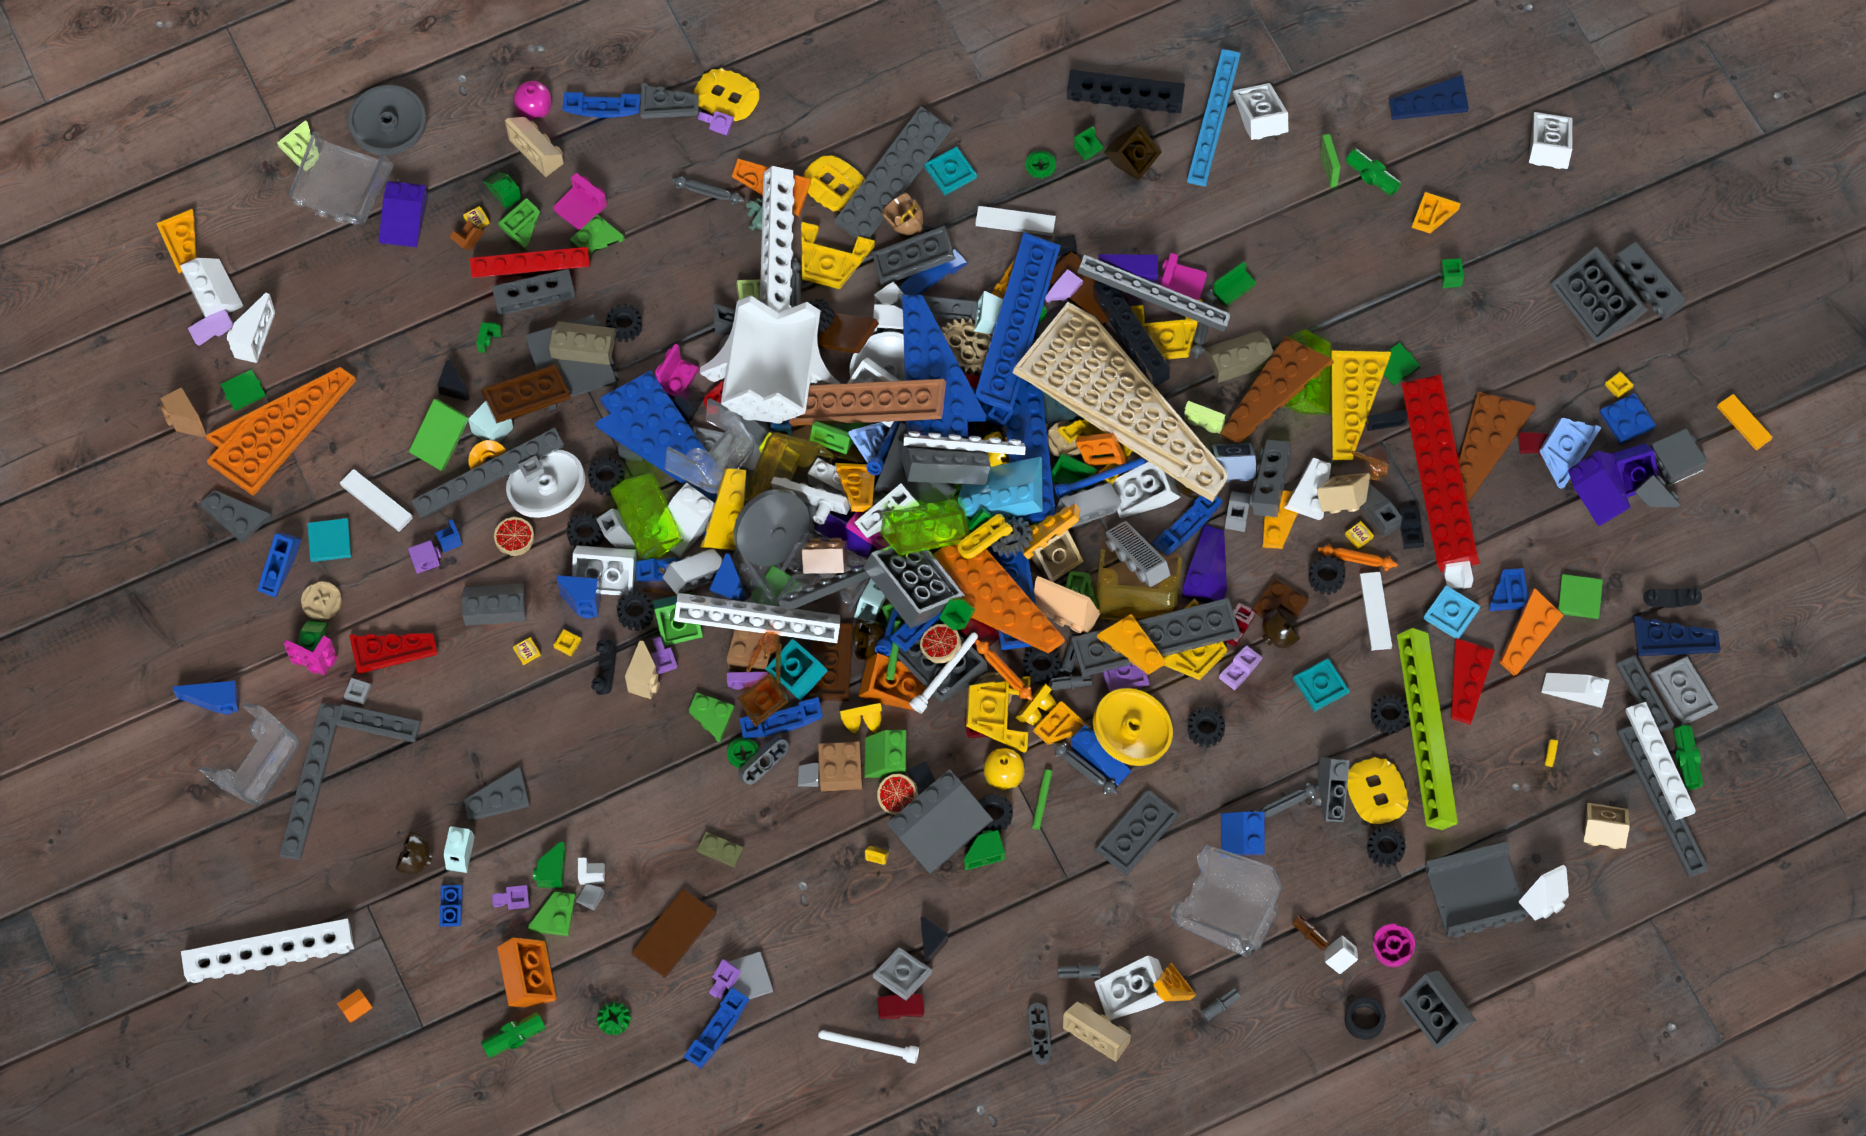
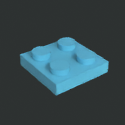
[1424,585,1481,639]

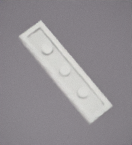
[976,206,1056,236]
[340,469,413,532]
[1360,572,1392,651]

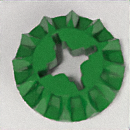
[1025,151,1056,180]
[727,738,759,769]
[597,1001,631,1035]

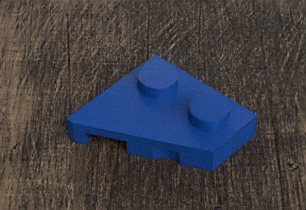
[1489,568,1528,611]

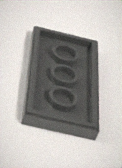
[872,226,955,286]
[1095,789,1180,876]

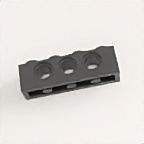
[1615,242,1685,320]
[492,269,575,316]
[1250,439,1291,517]

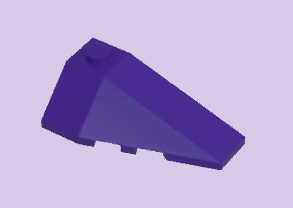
[1182,525,1227,604]

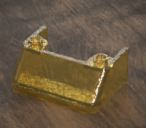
[744,432,834,504]
[1096,549,1182,621]

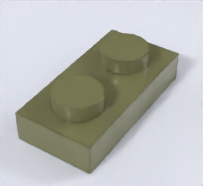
[697,832,744,868]

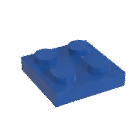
[1599,393,1655,445]

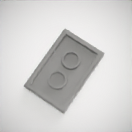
[1650,656,1718,726]

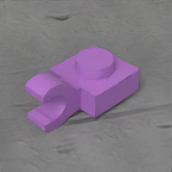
[697,111,734,136]
[651,637,677,674]
[492,885,529,910]
[709,959,742,999]

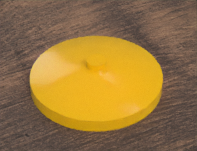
[1093,688,1173,766]

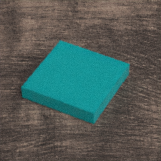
[924,146,977,196]
[308,518,351,562]
[1293,658,1350,712]

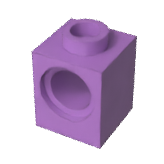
[408,540,441,574]

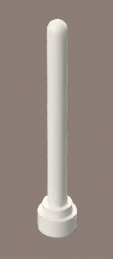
[909,633,978,714]
[818,1030,919,1064]

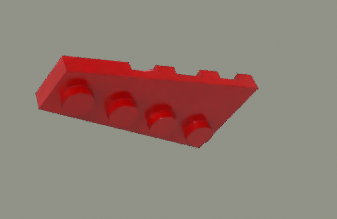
[349,633,438,674]
[1451,638,1495,725]

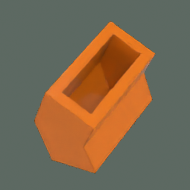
[337,989,372,1023]

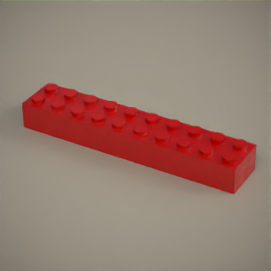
[1401,374,1480,573]

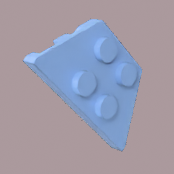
[1539,418,1601,489]
[848,422,892,463]

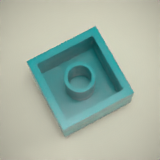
[765,639,828,701]

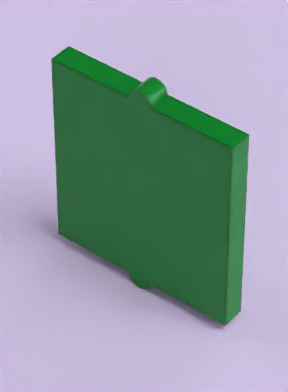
[1383,343,1421,386]
[220,369,266,411]

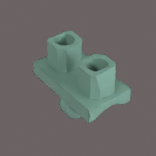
[746,198,780,231]

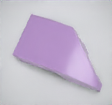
[1045,269,1083,303]

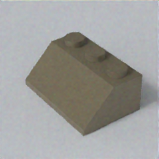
[549,322,617,365]
[1205,330,1274,383]

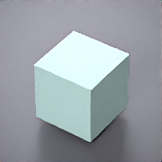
[468,401,513,443]

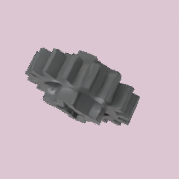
[991,516,1033,557]

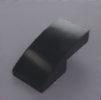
[1398,506,1424,549]
[907,761,936,796]

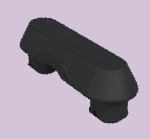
[1643,588,1702,608]
[591,640,616,695]

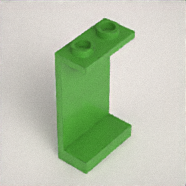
[809,421,869,454]

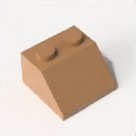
[160,387,206,437]

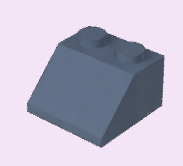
[1212,442,1256,482]

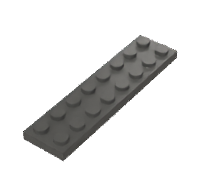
[833,106,952,239]
[1071,598,1240,677]

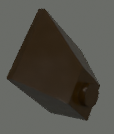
[1104,125,1162,180]

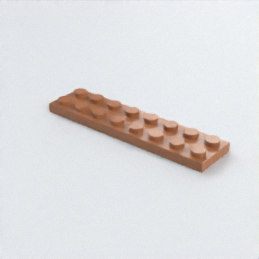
[789,379,946,426]

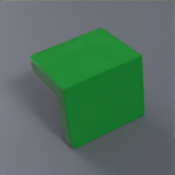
[1074,126,1103,161]
[1440,258,1464,288]
[939,597,975,630]

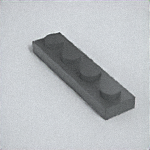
[897,293,977,321]
[1616,656,1674,733]
[335,704,421,743]

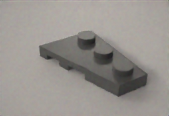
[641,83,699,119]
[200,490,271,543]
[464,767,530,821]

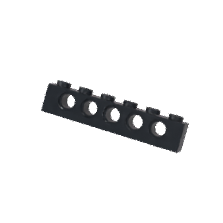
[1067,70,1185,114]
[1093,282,1170,387]

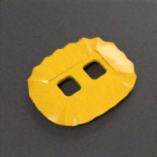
[694,68,759,121]
[803,155,865,212]
[1347,757,1409,824]

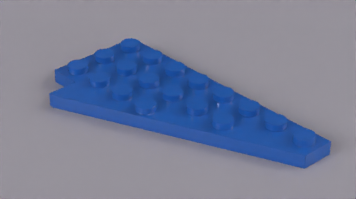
[902,295,986,439]
[595,371,723,503]

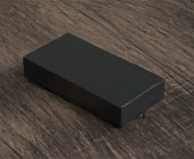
[1366,410,1408,431]

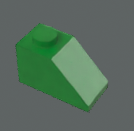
[483,171,521,210]
[298,620,328,652]
[964,830,1005,871]
[533,842,566,888]

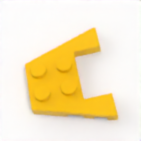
[801,222,875,289]
[1130,299,1202,360]
[1057,419,1133,485]
[1163,598,1227,680]
[966,676,1031,753]

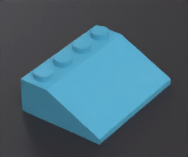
[958,457,1043,526]

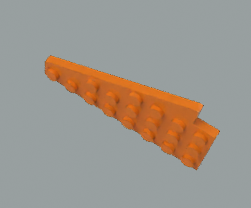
[205,367,356,496]
[933,530,1065,653]

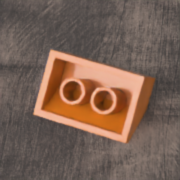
[497,938,557,1008]

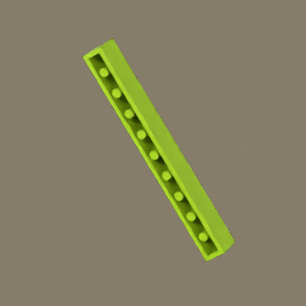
[1397,628,1458,830]

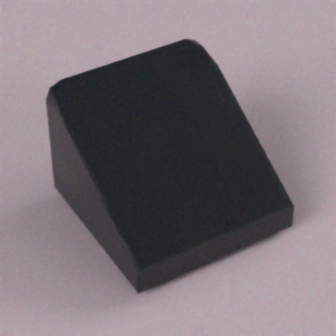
[1055,235,1077,256]

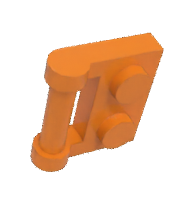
[1075,433,1126,467]

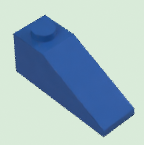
[257,532,302,597]
[173,681,239,714]
[1071,725,1131,787]

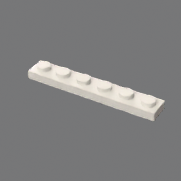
[903,431,1026,455]
[1626,702,1696,820]

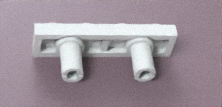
[771,477,850,524]

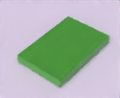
[409,399,469,471]

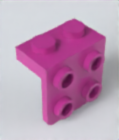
[553,173,607,230]
[1157,253,1207,300]
[283,636,337,675]

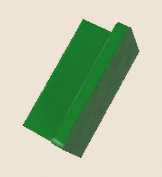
[1213,262,1256,307]

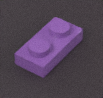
[727,672,769,690]

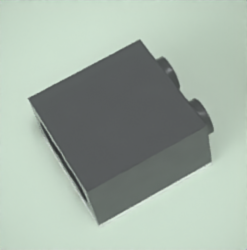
[1650,429,1707,486]

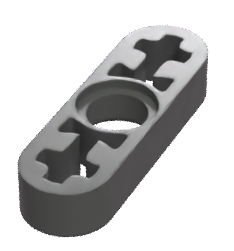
[738,737,789,785]
[1028,1003,1052,1065]

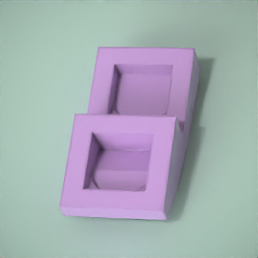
[188,310,234,346]
[1219,645,1262,690]

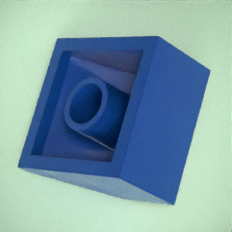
[709,553,746,602]
[557,576,601,619]
[1221,812,1265,856]

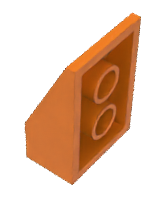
[858,653,926,711]

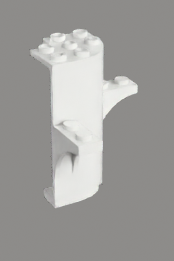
[700,296,840,424]

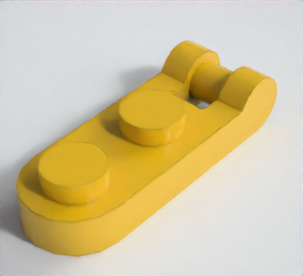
[958,514,1013,559]

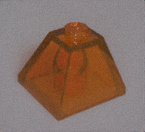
[738,673,790,727]

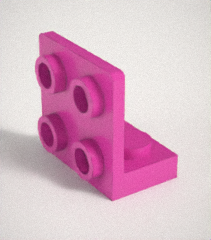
[655,344,699,400]

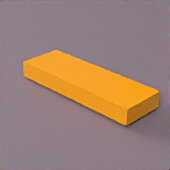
[1717,394,1772,451]

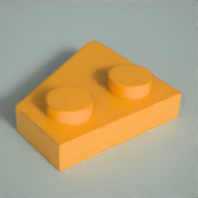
[1412,192,1461,234]
[1033,701,1090,745]

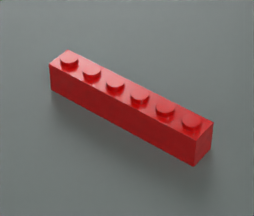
[470,247,590,278]

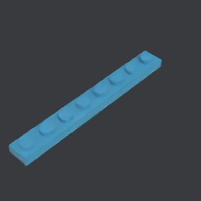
[1187,49,1241,187]

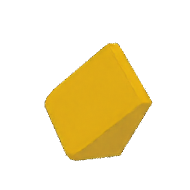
[865,846,889,865]

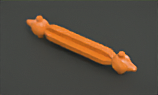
[1318,543,1398,571]
[975,640,1033,701]

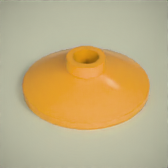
[469,440,507,470]

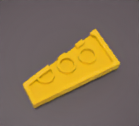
[700,468,746,551]

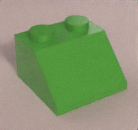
[653,592,703,646]
[865,730,907,778]

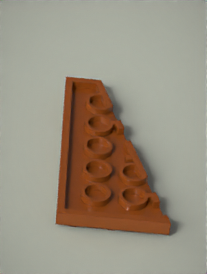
[1220,336,1334,444]
[1459,392,1536,503]

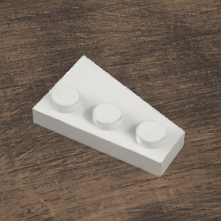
[1284,458,1331,520]

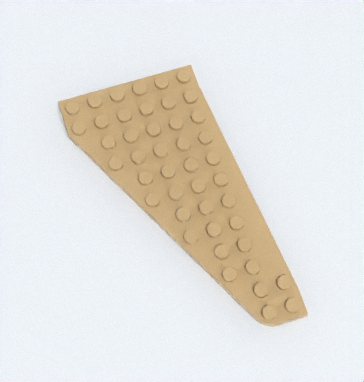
[1013,302,1227,502]

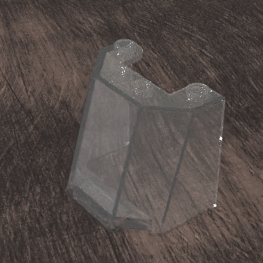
[288,131,394,225]
[1171,845,1282,957]

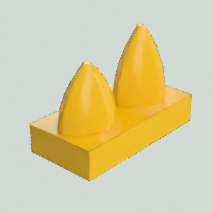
[1015,684,1057,726]
[839,703,882,733]

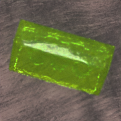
[1286,329,1331,415]
[610,473,684,560]
[880,499,970,555]

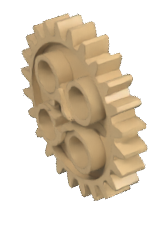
[941,318,992,375]

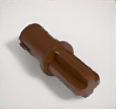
[1292,915,1330,951]

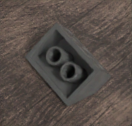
[462,583,526,626]
[1399,970,1477,1050]

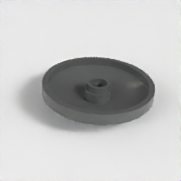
[348,85,426,156]
[733,489,810,566]

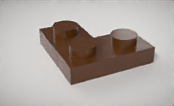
[1252,578,1309,619]

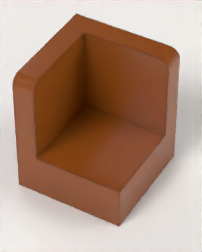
[449,221,484,250]

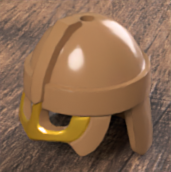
[881,193,923,235]

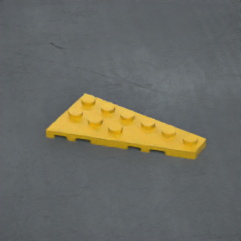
[1331,351,1391,460]

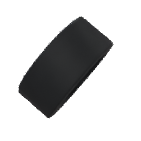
[1344,997,1386,1040]

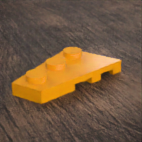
[835,463,875,512]
[1263,491,1298,549]
[1153,962,1196,1001]

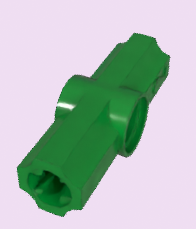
[1345,149,1401,196]
[1673,725,1703,790]
[480,1012,546,1059]

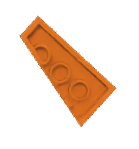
[732,159,811,217]
[1499,588,1564,676]

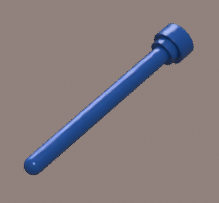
[866,421,902,475]
[1054,457,1146,500]
[875,608,900,656]

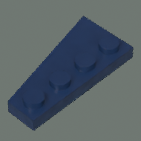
[1389,75,1469,120]
[1633,616,1721,656]

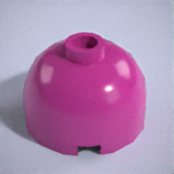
[513,81,552,120]
[1372,924,1415,968]

